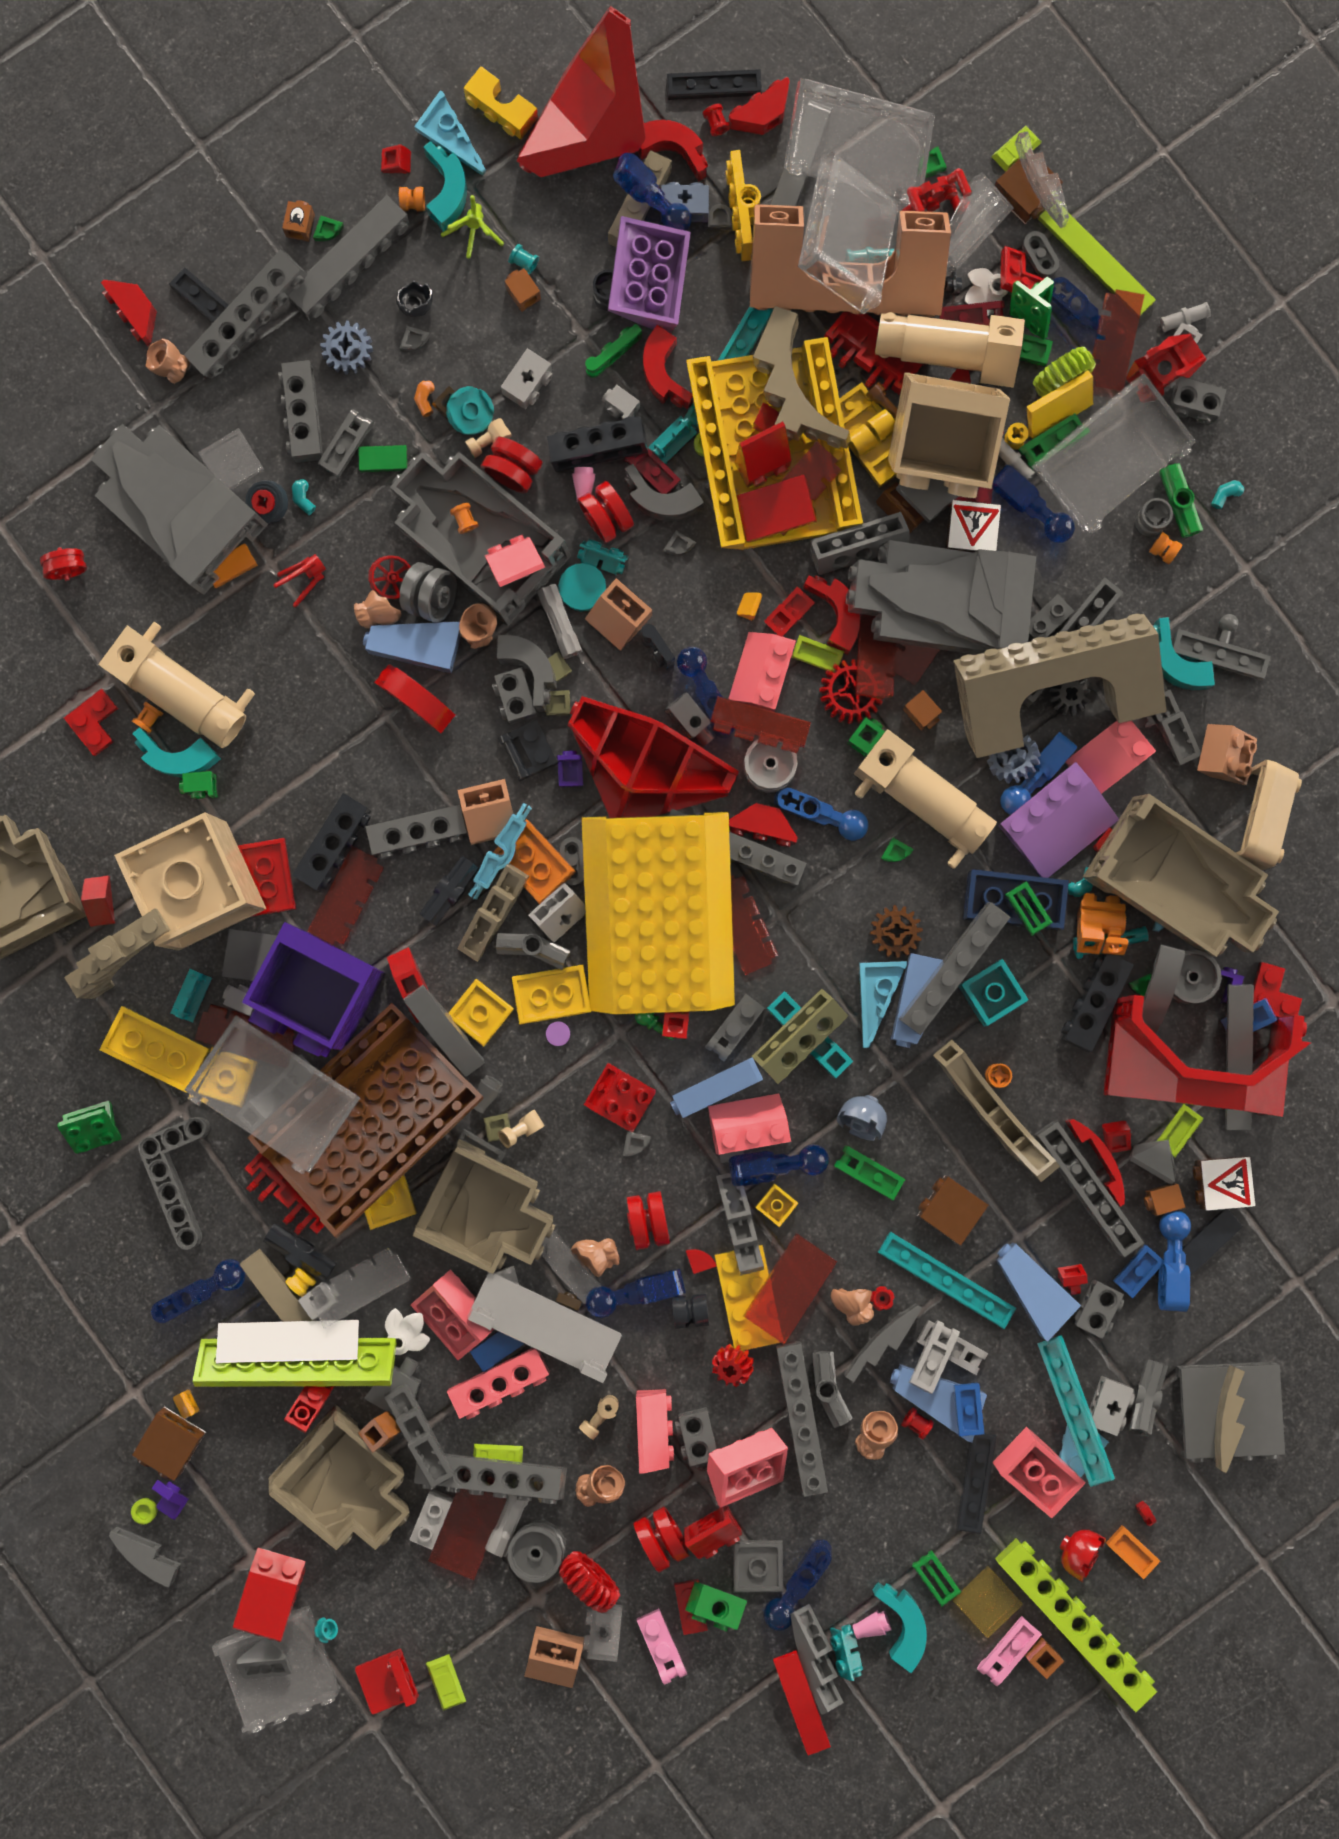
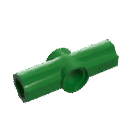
[1159,463,1203,538]

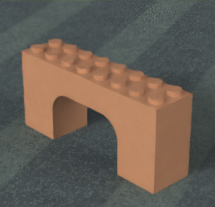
[750,204,951,317]

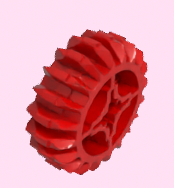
[819,659,884,725]
[559,1551,620,1613]

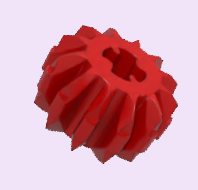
[712,1344,754,1387]

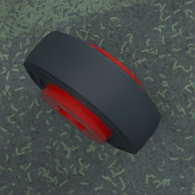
[245,480,288,524]

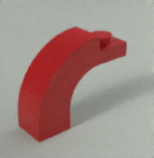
[637,120,708,182]
[643,325,694,410]
[803,575,860,655]
[374,664,455,733]

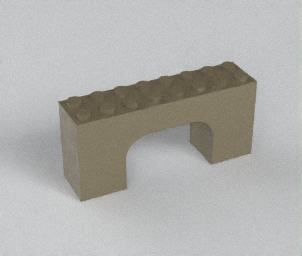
[954,614,1166,758]

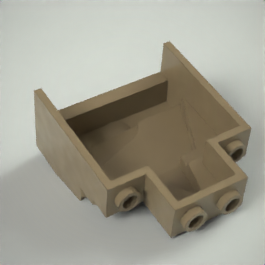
[0,815,86,959]
[413,1139,555,1274]
[268,1404,409,1550]

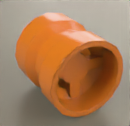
[399,187,425,211]
[1149,532,1182,565]
[985,1063,1012,1088]

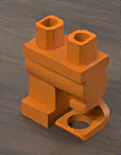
[1077,893,1128,955]

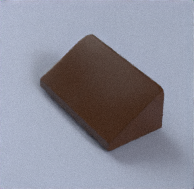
[876,482,925,534]

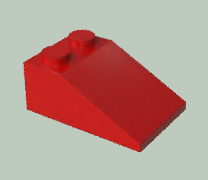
[734,421,792,488]
[684,1505,742,1559]
[233,1548,306,1642]

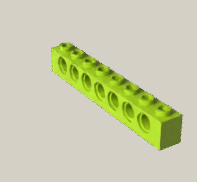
[995,1538,1157,1712]

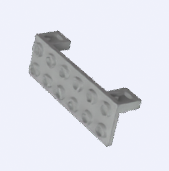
[467,1272,622,1383]

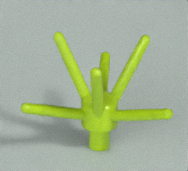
[441,195,504,259]

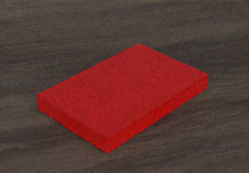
[736,474,817,543]
[238,838,296,917]

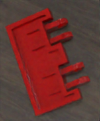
[823,311,924,395]
[244,1152,325,1235]

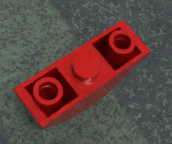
[728,77,790,135]
[101,280,157,346]
[729,803,798,847]
[387,947,429,1023]
[284,1386,335,1433]

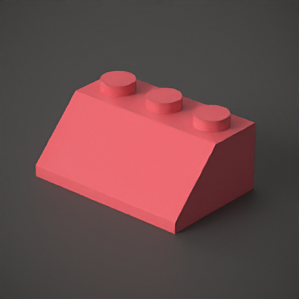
[728,632,796,714]
[707,1093,791,1155]
[411,1269,494,1360]
[636,1389,674,1474]
[707,1428,788,1508]

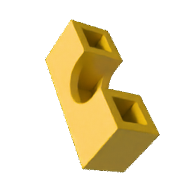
[464,66,538,139]

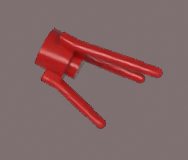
[273,554,326,607]

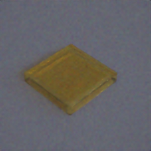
[953,1566,1023,1639]

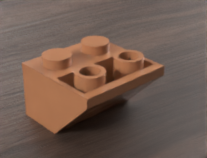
[585,578,652,651]
[1197,724,1257,785]
[458,779,513,845]
[524,1626,584,1688]

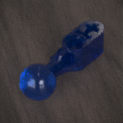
[613,153,692,231]
[1051,277,1127,351]
[992,465,1075,543]
[677,646,736,738]
[728,1144,829,1186]
[151,1259,246,1323]
[586,1269,686,1318]
[763,1540,832,1631]

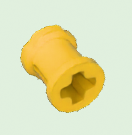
[1004,423,1029,450]

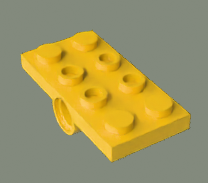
[725,150,761,261]
[839,383,897,488]

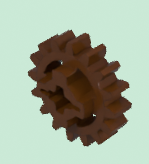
[869,905,923,958]

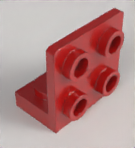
[584,1063,656,1132]
[355,1648,419,1714]

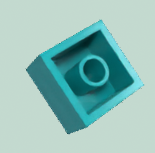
[958,959,1028,1027]

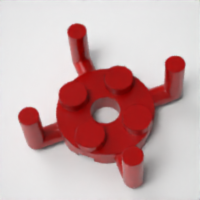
[902,168,972,218]

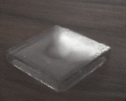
[198,428,264,490]

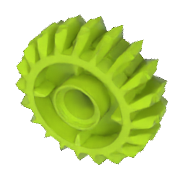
[1033,347,1096,397]

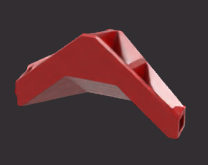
[517,5,646,177]
[568,696,739,818]

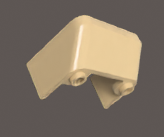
[1236,760,1302,870]

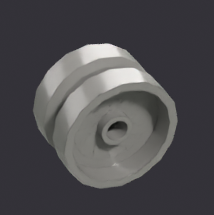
[743,736,797,793]

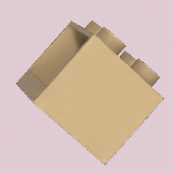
[888,373,1010,498]
[114,812,266,950]

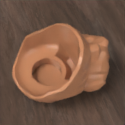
[146,339,191,384]
[354,590,401,629]
[459,603,497,649]
[571,1238,620,1277]
[831,1288,874,1326]
[855,1411,898,1460]
[575,1465,625,1507]

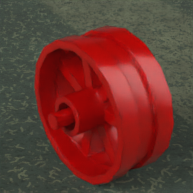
[40,547,87,581]
[368,555,411,599]

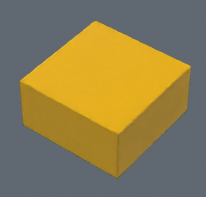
[755,1184,798,1227]

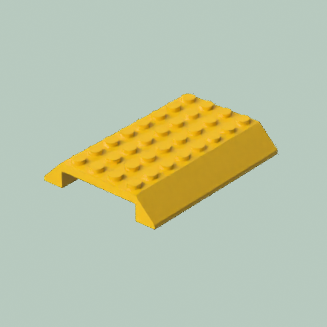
[686,337,863,550]
[582,812,735,1014]

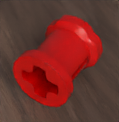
[702,104,731,137]
[901,1407,934,1440]

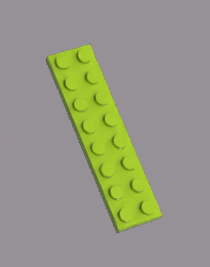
[193,1338,397,1387]

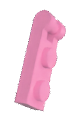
[637,1609,687,1685]
[977,1616,1042,1686]

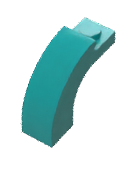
[424,141,467,232]
[1153,617,1215,690]
[132,727,221,777]
[872,1582,927,1673]

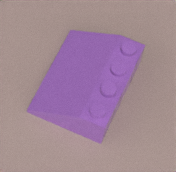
[608,216,690,333]
[998,762,1119,878]

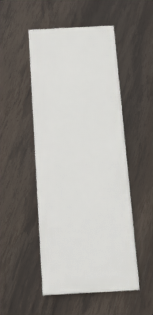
[216,1320,359,1363]

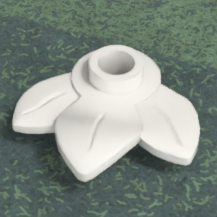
[964,268,1008,315]
[385,1308,430,1355]

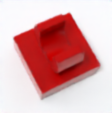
[1057,1264,1088,1295]

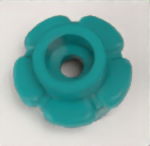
[314,1618,338,1643]

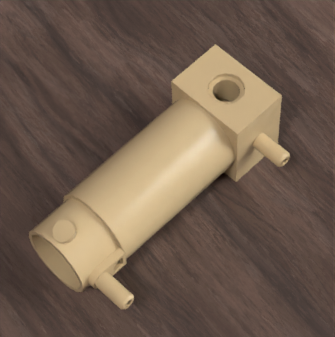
[875,312,1025,388]
[98,622,255,748]
[854,729,997,869]

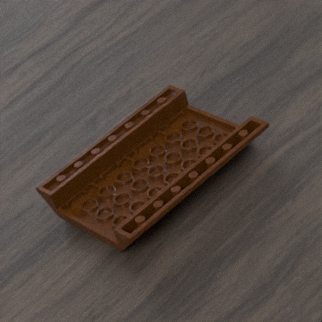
[248,1003,484,1238]

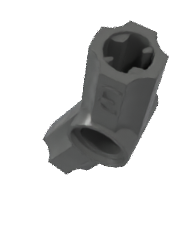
[496,933,571,970]
[812,1351,853,1428]
[1129,1359,1168,1437]

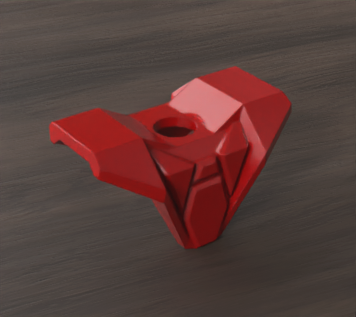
[1125,334,1207,404]

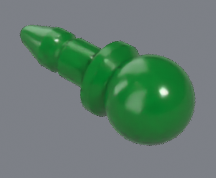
[635,1013,675,1040]

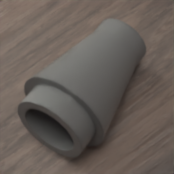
[473,1075,503,1113]

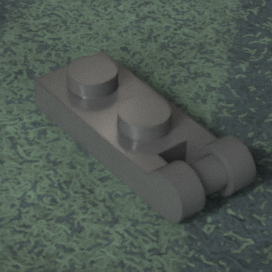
[318,409,374,478]
[705,994,765,1062]

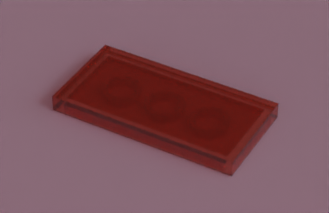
[743,1234,837,1344]
[428,1469,507,1580]

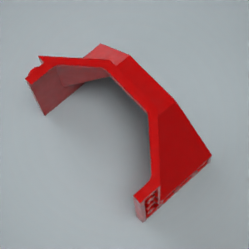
[1103,995,1312,1117]

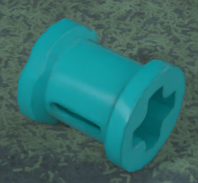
[508,244,539,275]

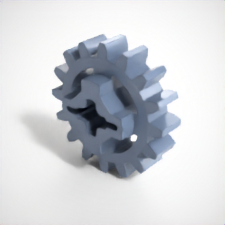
[320,321,373,375]
[987,735,1041,783]

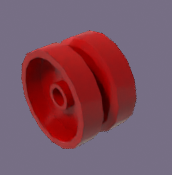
[481,436,543,493]
[577,481,634,544]
[627,1191,670,1250]
[633,1506,689,1573]

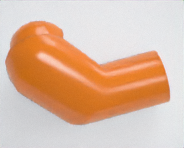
[414,381,435,418]

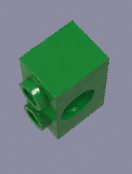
[685,1581,747,1631]

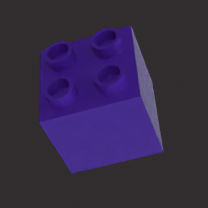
[242,922,386,1057]

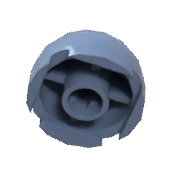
[837,1095,887,1141]

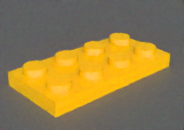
[99,1006,210,1093]
[715,1245,783,1351]

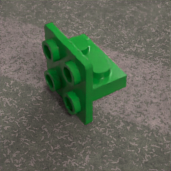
[1009,277,1054,340]
[57,1101,122,1154]

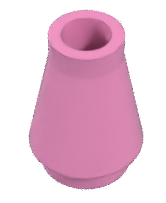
[572,467,596,502]
[853,1610,891,1639]

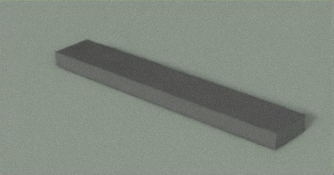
[1225,984,1254,1130]

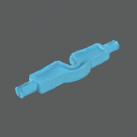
[468,803,532,899]

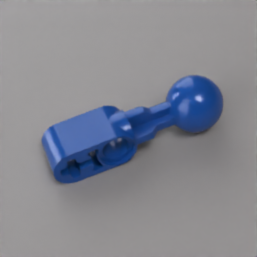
[1000,731,1078,815]
[774,788,869,841]
[1158,1210,1191,1312]

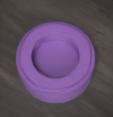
[546,1022,570,1046]

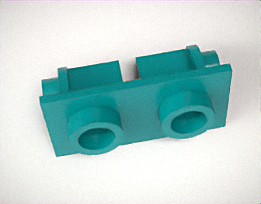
[648,416,697,464]
[577,539,629,575]
[171,969,212,1023]
[830,1625,863,1681]

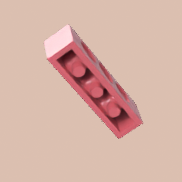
[447,1348,550,1420]

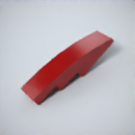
[773,1651,831,1756]

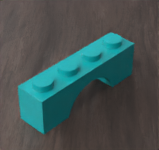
[766,991,853,1078]

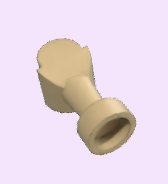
[465,418,512,458]
[498,1109,545,1148]
[579,1395,619,1440]

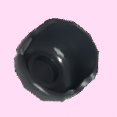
[396,281,433,317]

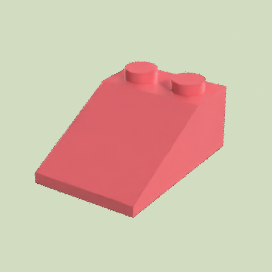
[484,534,545,587]
[1065,720,1156,794]
[993,1427,1085,1518]

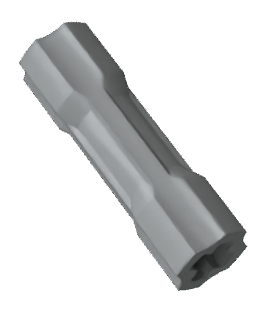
[537,584,582,659]
[485,1479,529,1557]

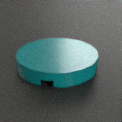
[446,386,494,435]
[559,563,606,612]

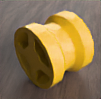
[285,1267,317,1297]

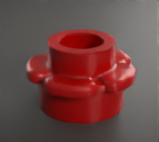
[870,1286,894,1311]

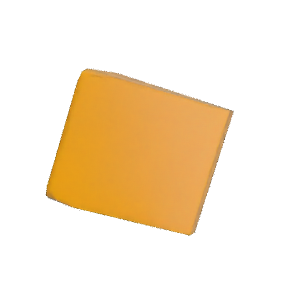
[737,593,762,621]
[173,1390,200,1419]

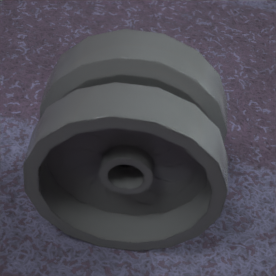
[399,562,457,623]
[1172,950,1222,1005]
[508,1520,566,1583]

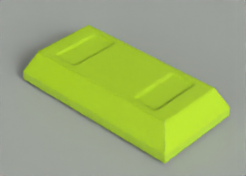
[991,126,1042,172]
[791,635,844,673]
[1157,1104,1204,1157]
[473,1444,523,1462]
[426,1654,466,1711]

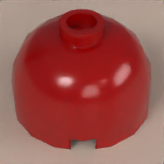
[1060,1529,1106,1582]

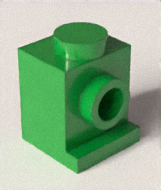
[847,718,885,758]
[179,771,218,799]

